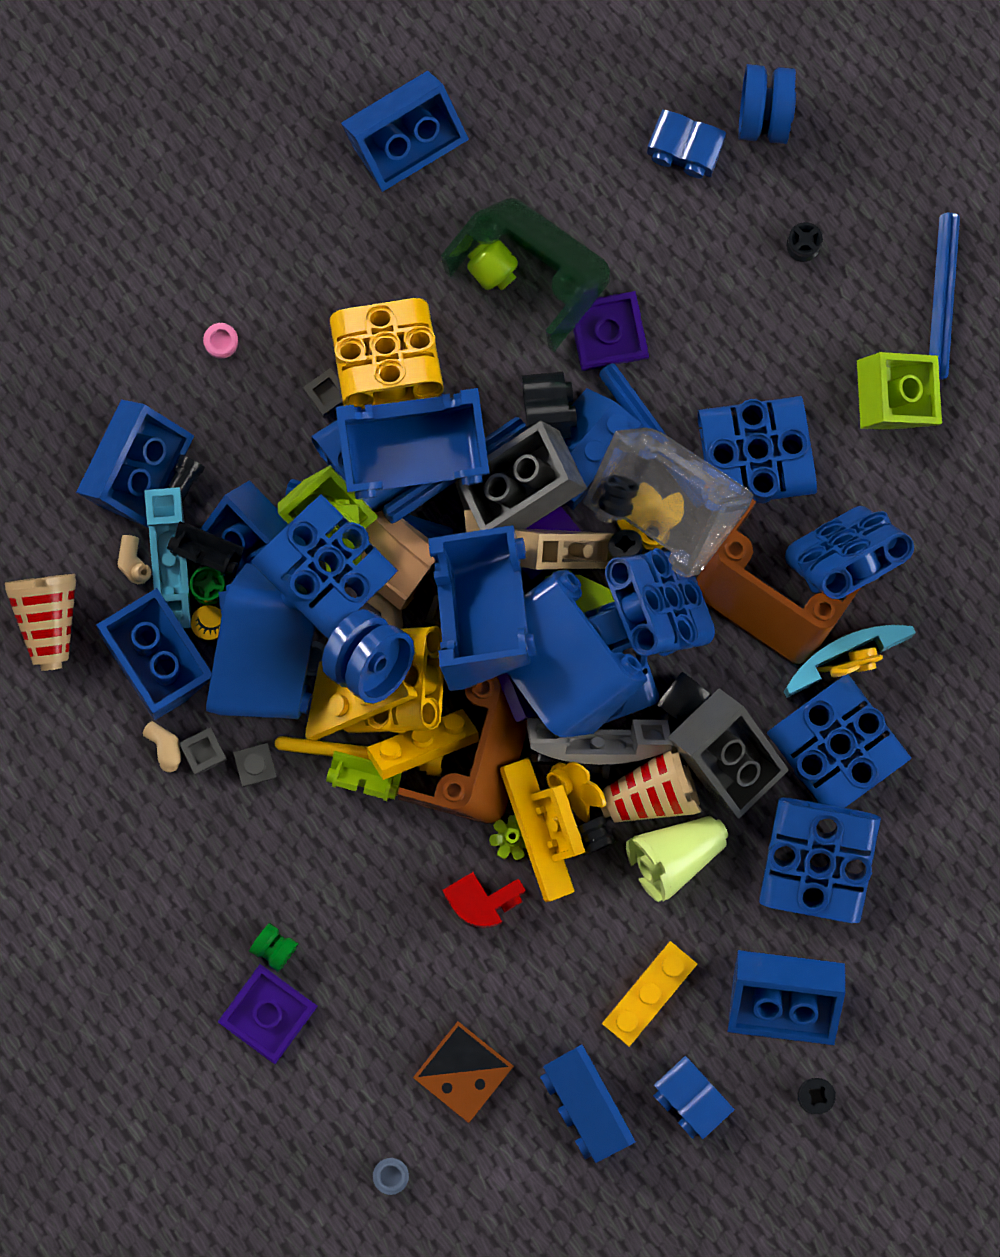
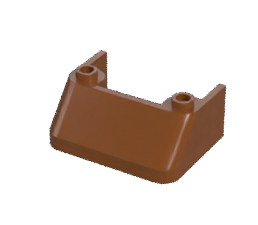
[696,498,860,665]
[397,677,528,824]

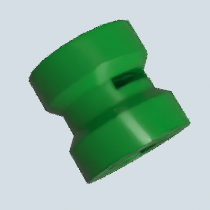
[190,566,227,606]
[249,923,299,972]

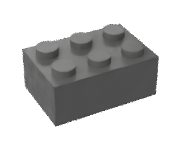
[457,421,587,530]
[668,688,789,819]

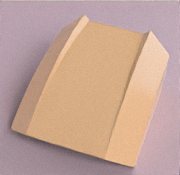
[361,510,436,610]

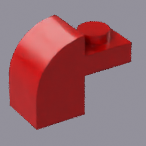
[442,872,526,928]

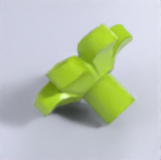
[489,815,526,860]

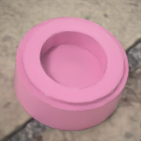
[203,323,238,359]

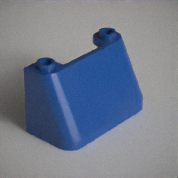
[336,388,489,500]
[428,525,537,691]
[206,563,323,719]
[507,570,648,738]

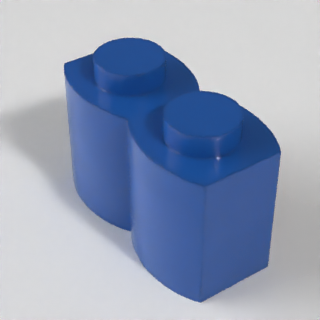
[647,109,726,179]
[653,1056,735,1139]

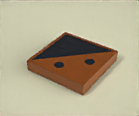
[413,1021,514,1123]

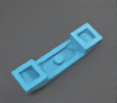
[145,487,191,628]
[784,625,916,698]

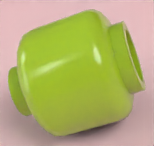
[467,238,518,290]

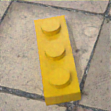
[367,709,479,780]
[602,941,697,1047]

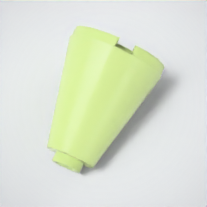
[626,816,728,902]

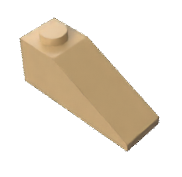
[515,529,614,570]

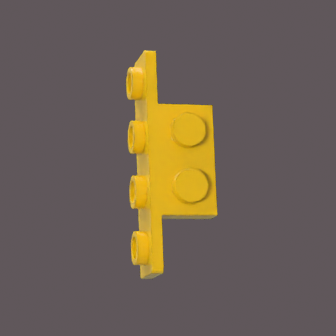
[500,758,585,902]

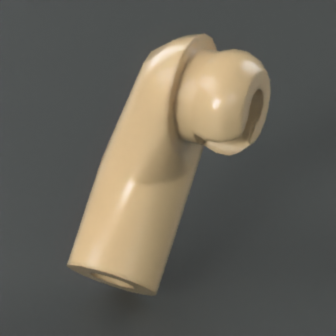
[118,535,151,584]
[367,592,403,629]
[143,721,181,772]

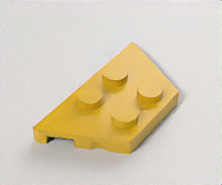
[305,661,418,740]

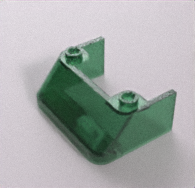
[441,198,610,352]

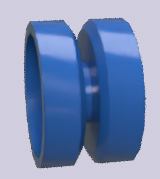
[738,64,796,144]
[322,609,415,704]

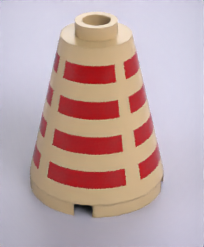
[5,574,76,671]
[601,746,701,823]

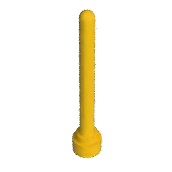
[275,736,444,777]

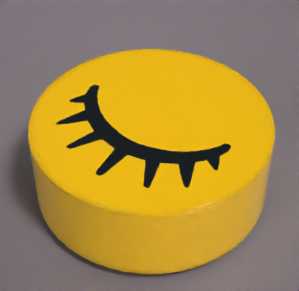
[191,605,222,642]

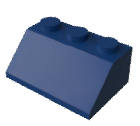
[341,71,469,192]
[564,388,642,510]
[76,399,194,528]
[201,480,306,579]
[96,588,212,721]
[727,950,846,1045]
[540,1045,636,1163]

